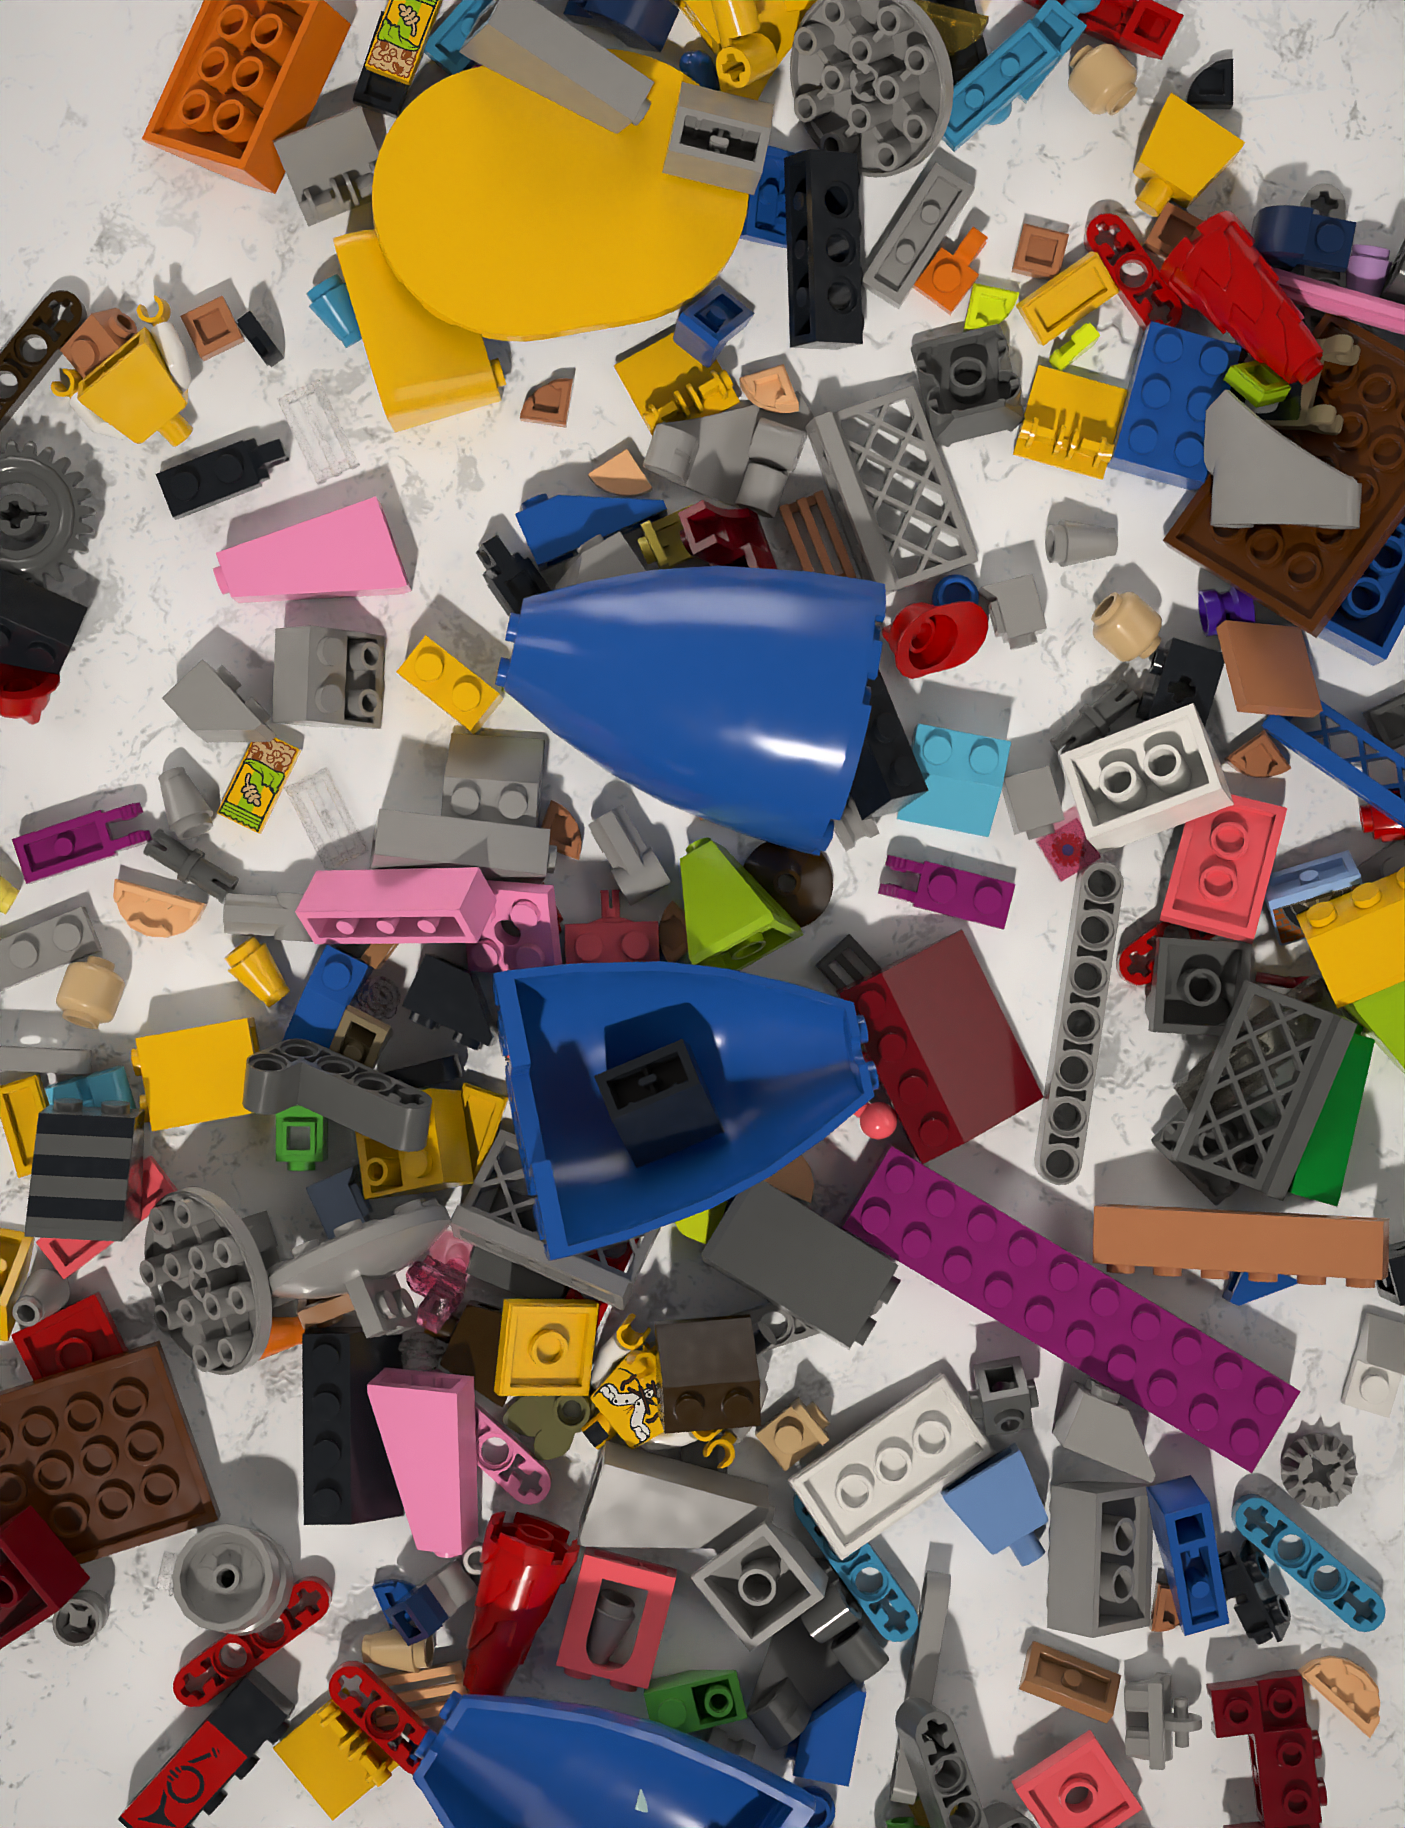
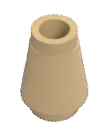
[361,1625,434,1673]

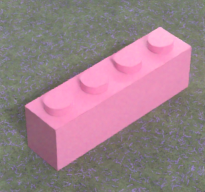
[295,867,497,944]

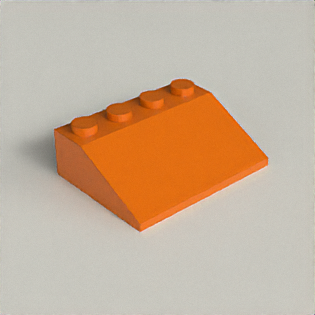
[142,0,351,194]

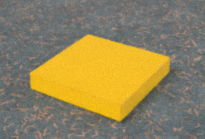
[494,1299,599,1396]

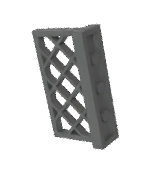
[1171,980,1357,1201]

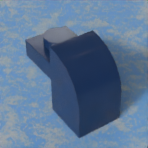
[563,0,680,53]
[1251,205,1357,273]

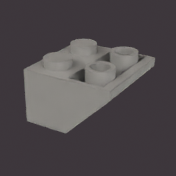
[662,82,774,195]
[272,625,385,729]

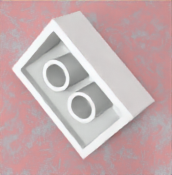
[1060,703,1234,854]

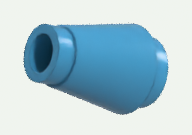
[306,274,362,348]

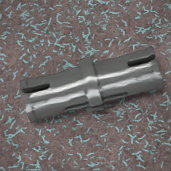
[1050,679,1140,754]
[143,829,239,904]

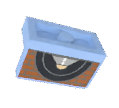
[1264,850,1363,946]

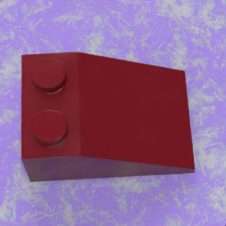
[0,1505,91,1649]

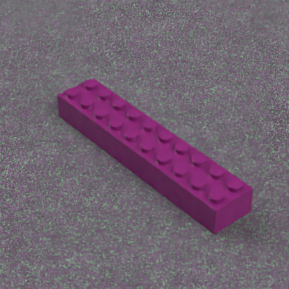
[840,1143,1301,1473]

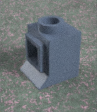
[306,1163,374,1240]

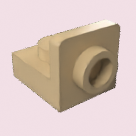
[755,1397,830,1471]

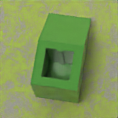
[644,1670,748,1733]

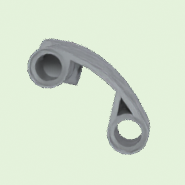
[1204,390,1362,529]
[642,391,814,518]

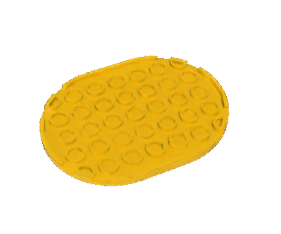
[372,49,749,342]

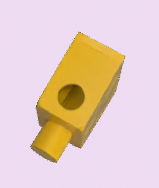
[1133,93,1245,217]

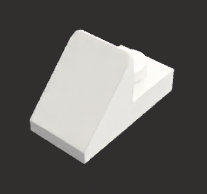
[1340,1312,1405,1418]

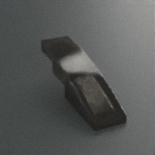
[1173,974,1344,1122]

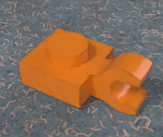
[913,227,988,316]

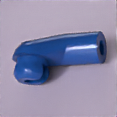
[679,50,720,91]

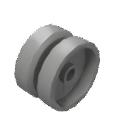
[172,1524,294,1636]

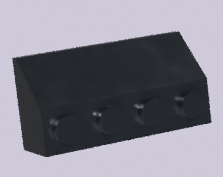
[302,1327,405,1525]

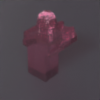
[406,1255,467,1334]

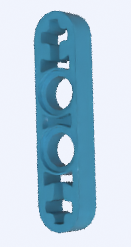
[793,1492,918,1642]
[1231,1494,1386,1632]

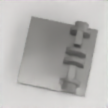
[273,106,379,227]

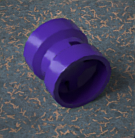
[1198,586,1255,637]

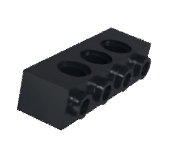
[784,149,865,350]

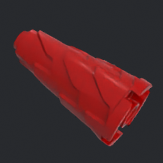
[1159,211,1324,385]
[463,1511,581,1696]

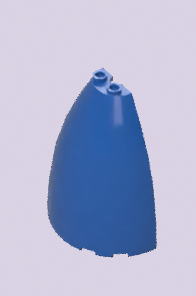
[495,566,886,856]
[493,961,879,1261]
[413,1690,816,1828]

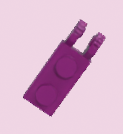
[12,802,152,884]
[878,855,1016,930]

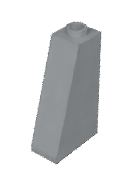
[459,0,654,134]
[369,809,557,884]
[577,1441,775,1549]

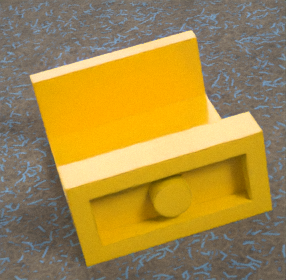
[131,1017,260,1132]

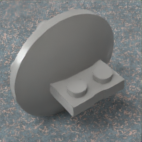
[790,0,954,178]
[139,1187,295,1375]
[268,1199,452,1338]

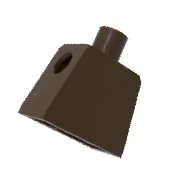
[423,1300,508,1407]

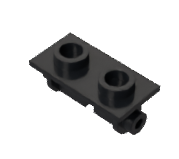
[1218,1539,1291,1644]

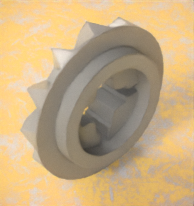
[1281,1433,1358,1510]

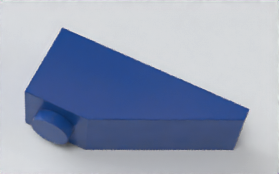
[515,493,668,572]
[282,944,374,1049]
[1146,1475,1229,1636]

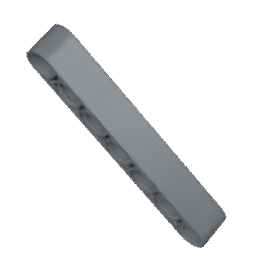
[1034,862,1124,1185]

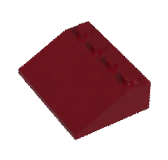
[836,929,1044,1164]

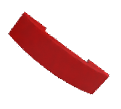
[1023,0,1184,60]

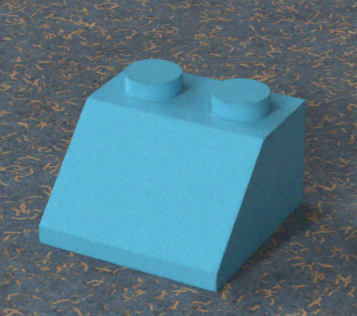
[896,723,1011,837]

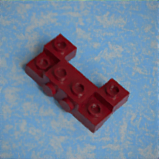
[678,500,777,569]
[1206,1669,1327,1828]

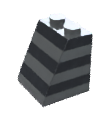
[25,1098,145,1242]

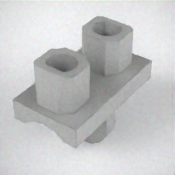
[1124,1672,1202,1770]

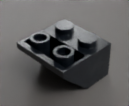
[402,954,499,1051]
[594,1039,725,1168]

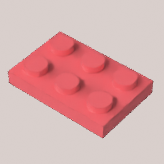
[1159,794,1287,944]

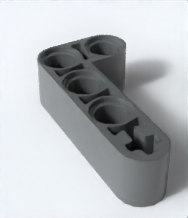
[242,1039,432,1152]
[895,1697,1037,1828]

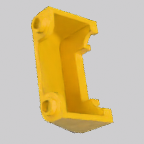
[333,229,506,433]

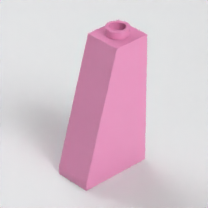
[213,496,412,603]
[367,1367,479,1558]

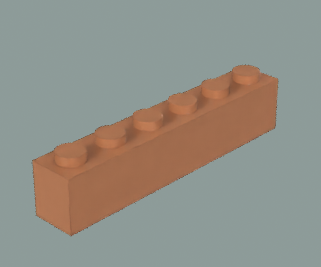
[1093,1203,1390,1288]

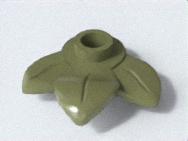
[502,1393,596,1460]

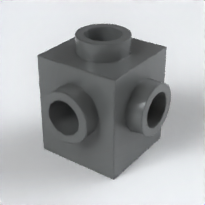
[968,1356,1039,1436]

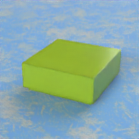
[1223,360,1291,408]

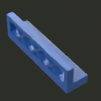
[1261,700,1405,829]

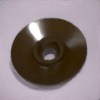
[743,841,833,928]

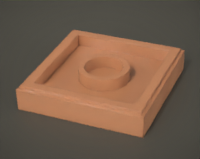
[1216,620,1323,718]

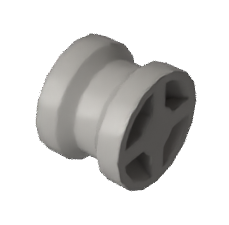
[832,796,880,851]

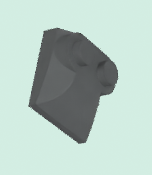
[1145,937,1252,1036]

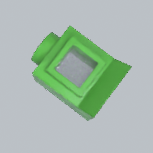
[275,1105,328,1171]

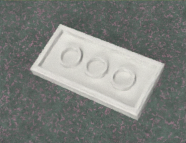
[787,1373,996,1560]

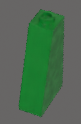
[1287,1025,1375,1207]

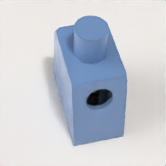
[941,1443,1049,1566]

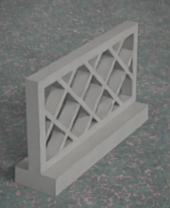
[805,385,978,596]
[450,1129,661,1311]

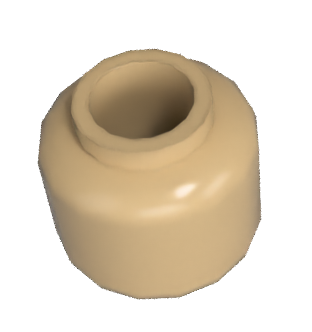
[1068,43,1138,115]
[1091,592,1162,662]
[56,956,125,1029]

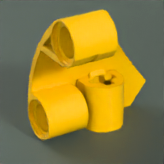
[711,0,817,100]

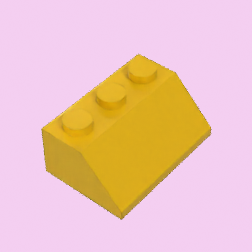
[1296,866,1405,1009]

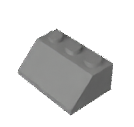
[1046,1481,1154,1638]

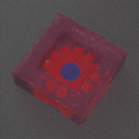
[1035,818,1101,882]

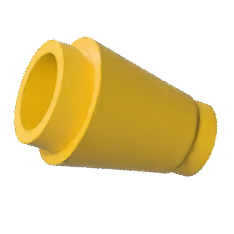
[224,936,290,1008]

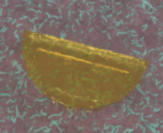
[913,0,989,56]

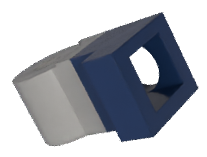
[384,1558,478,1646]

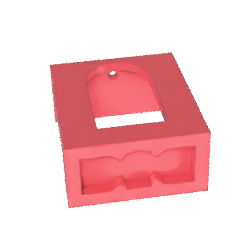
[556,1547,677,1692]

